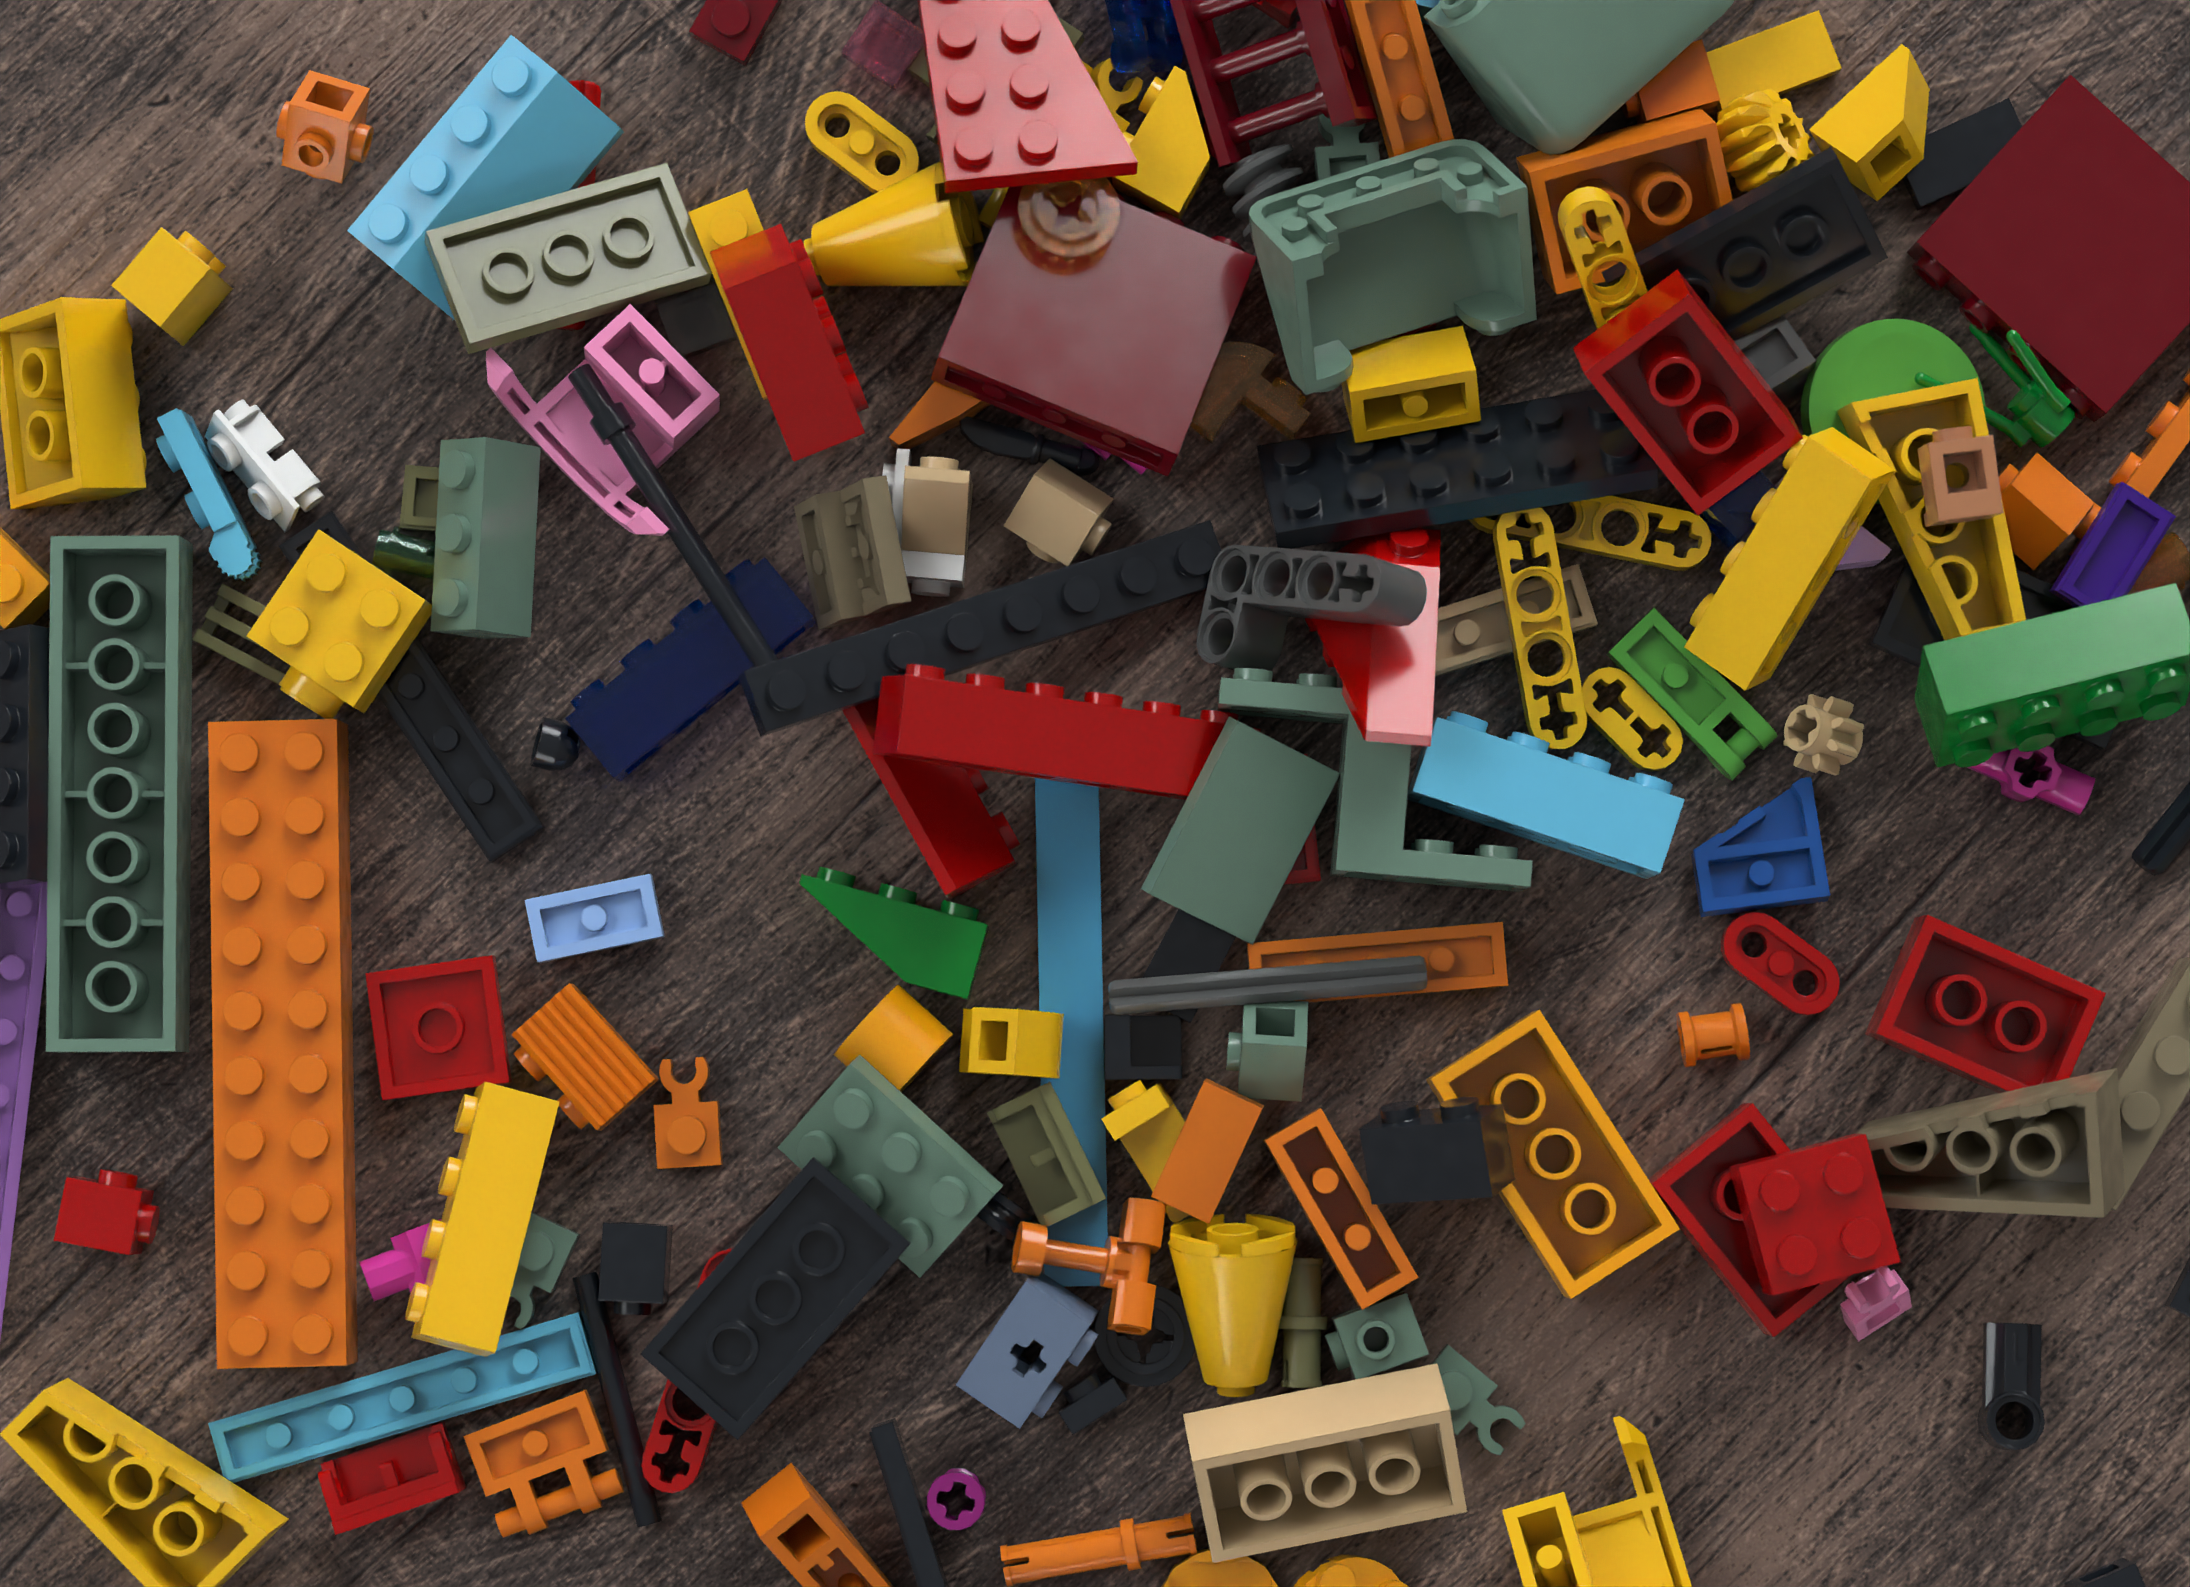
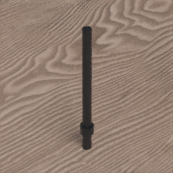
[568,364,779,667]

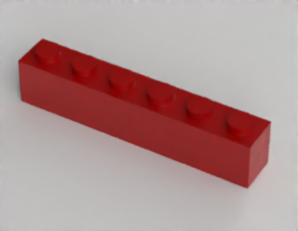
[873,664,1261,800]

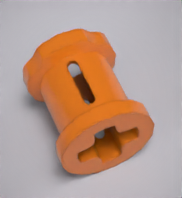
[1676,1003,1750,1068]

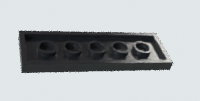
[1257,389,1658,549]

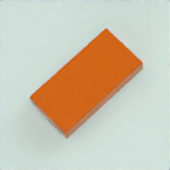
[1151,1078,1264,1224]

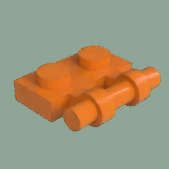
[463,1389,624,1538]

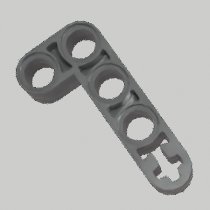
[1197,545,1427,671]

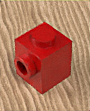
[53,1169,160,1255]

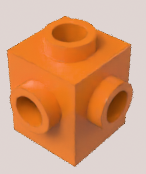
[276,70,374,184]

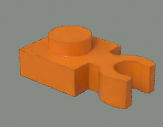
[653,1057,723,1169]

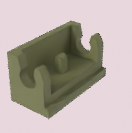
[987,1082,1106,1227]

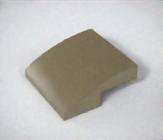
[794,475,911,630]

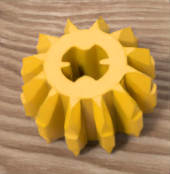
[1716,88,1815,192]

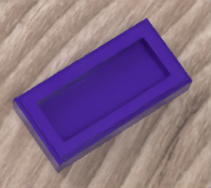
[2049,482,2176,608]

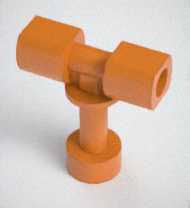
[1011,1198,1166,1335]

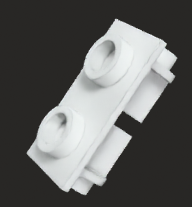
[205,399,325,532]

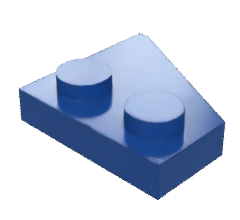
[1691,777,1830,917]

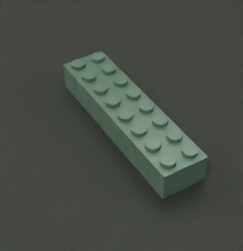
[46,535,193,1053]

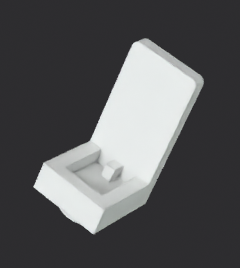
[882,448,966,597]

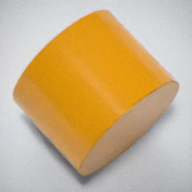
[834,984,953,1092]

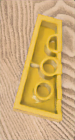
[1837,378,2026,640]
[0,1378,289,1587]

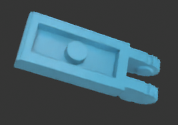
[156,408,262,581]

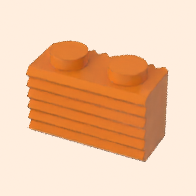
[512,983,659,1131]

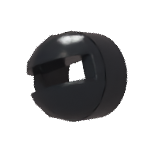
[530,717,580,771]

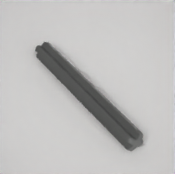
[1108,956,1428,1015]

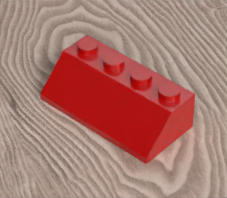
[842,698,1020,901]

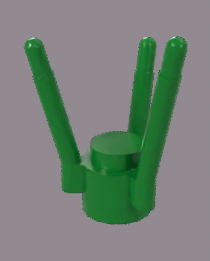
[1914,324,2076,448]

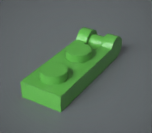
[1606,608,1778,781]

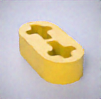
[1581,667,1683,772]

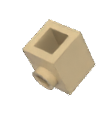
[1004,459,1114,566]

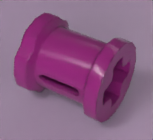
[927,1468,986,1530]

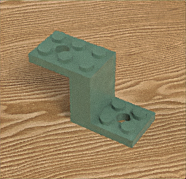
[1216,668,1533,892]

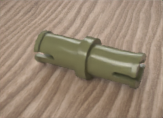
[1279,1257,1327,1388]

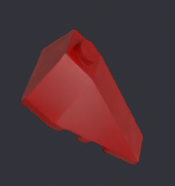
[1305,527,1441,747]

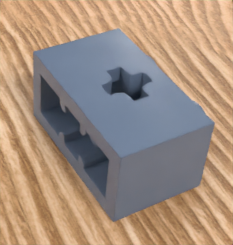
[956,1272,1099,1429]

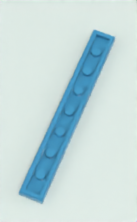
[1035,778,1108,1287]

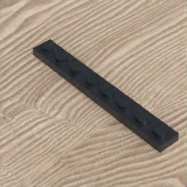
[738,520,1221,737]

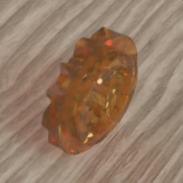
[1016,177,1120,262]

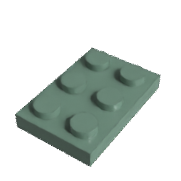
[778,1055,1003,1278]

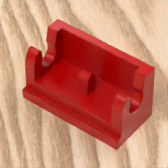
[318,1421,466,1535]

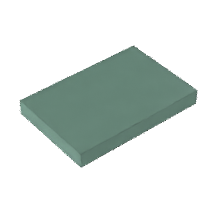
[1141,716,1341,945]

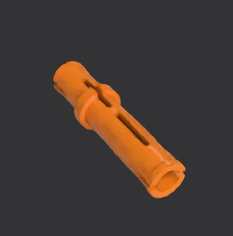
[1000,1513,1198,1587]

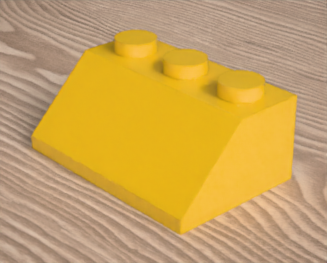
[0,297,147,509]

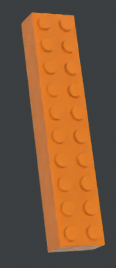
[208,719,358,1369]

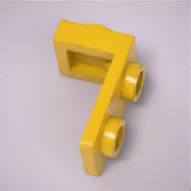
[1101,1080,1226,1223]

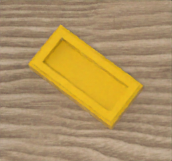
[1706,10,1842,111]

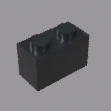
[1359,1097,1515,1205]

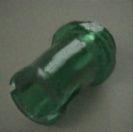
[372,526,435,580]

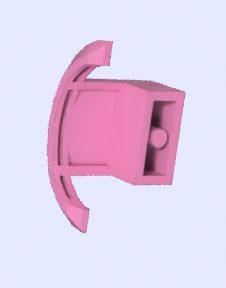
[486,304,720,536]

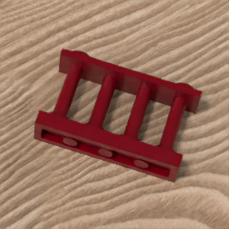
[1170,0,1378,167]

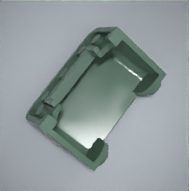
[1423,0,1734,155]
[1249,139,1537,395]

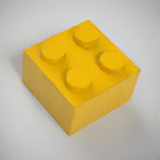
[247,529,432,713]

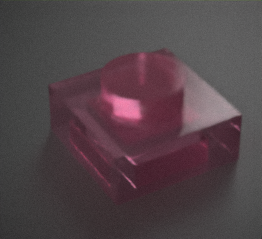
[841,0,924,91]

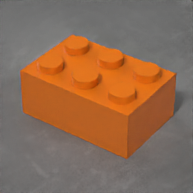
[1516,108,1733,294]

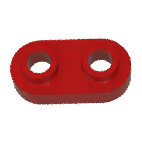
[1721,912,1840,1015]

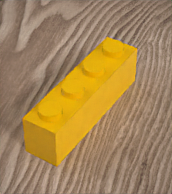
[1684,427,1895,691]
[405,1082,560,1357]

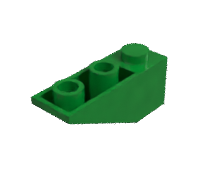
[799,866,989,1000]

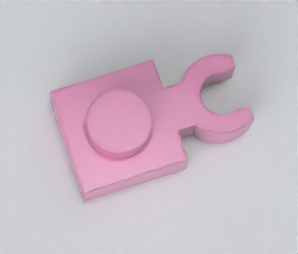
[1840,1266,1912,1342]

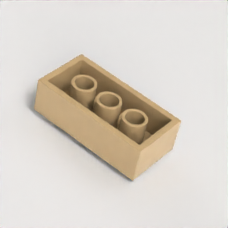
[1183,1363,1467,1563]

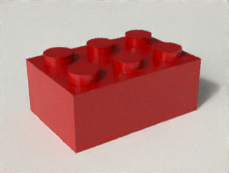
[710,224,869,462]
[1573,269,1803,515]
[1865,915,2106,1093]
[1648,1103,1851,1337]

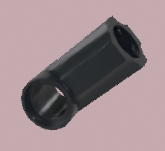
[1977,1322,2045,1450]

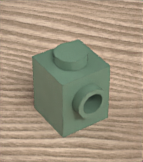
[1226,1001,1308,1102]
[1325,1291,1429,1380]

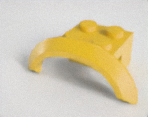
[1502,1416,1692,1587]

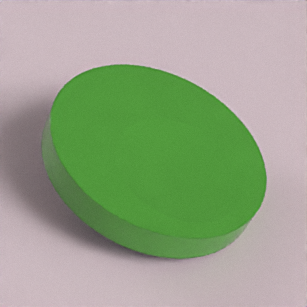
[1801,319,1985,505]

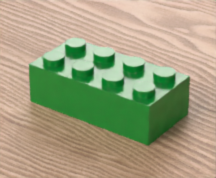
[1914,583,2190,768]

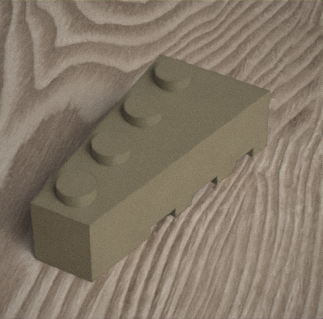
[1857,1068,2125,1218]

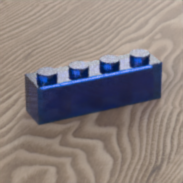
[565,557,817,782]

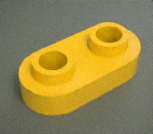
[805,91,920,194]

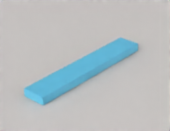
[208,1312,597,1483]

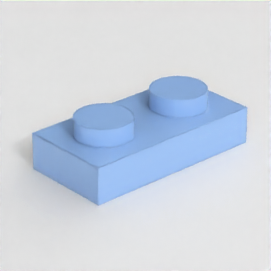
[525,874,665,963]

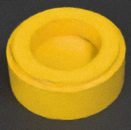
[279,666,344,719]

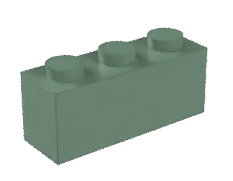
[431,437,541,639]

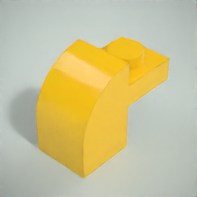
[959,1007,1064,1079]

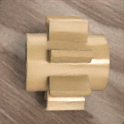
[1783,694,1864,776]

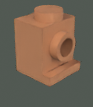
[1917,426,2003,527]

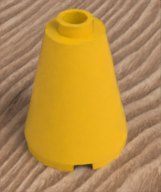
[804,161,984,286]
[1168,1214,1297,1397]

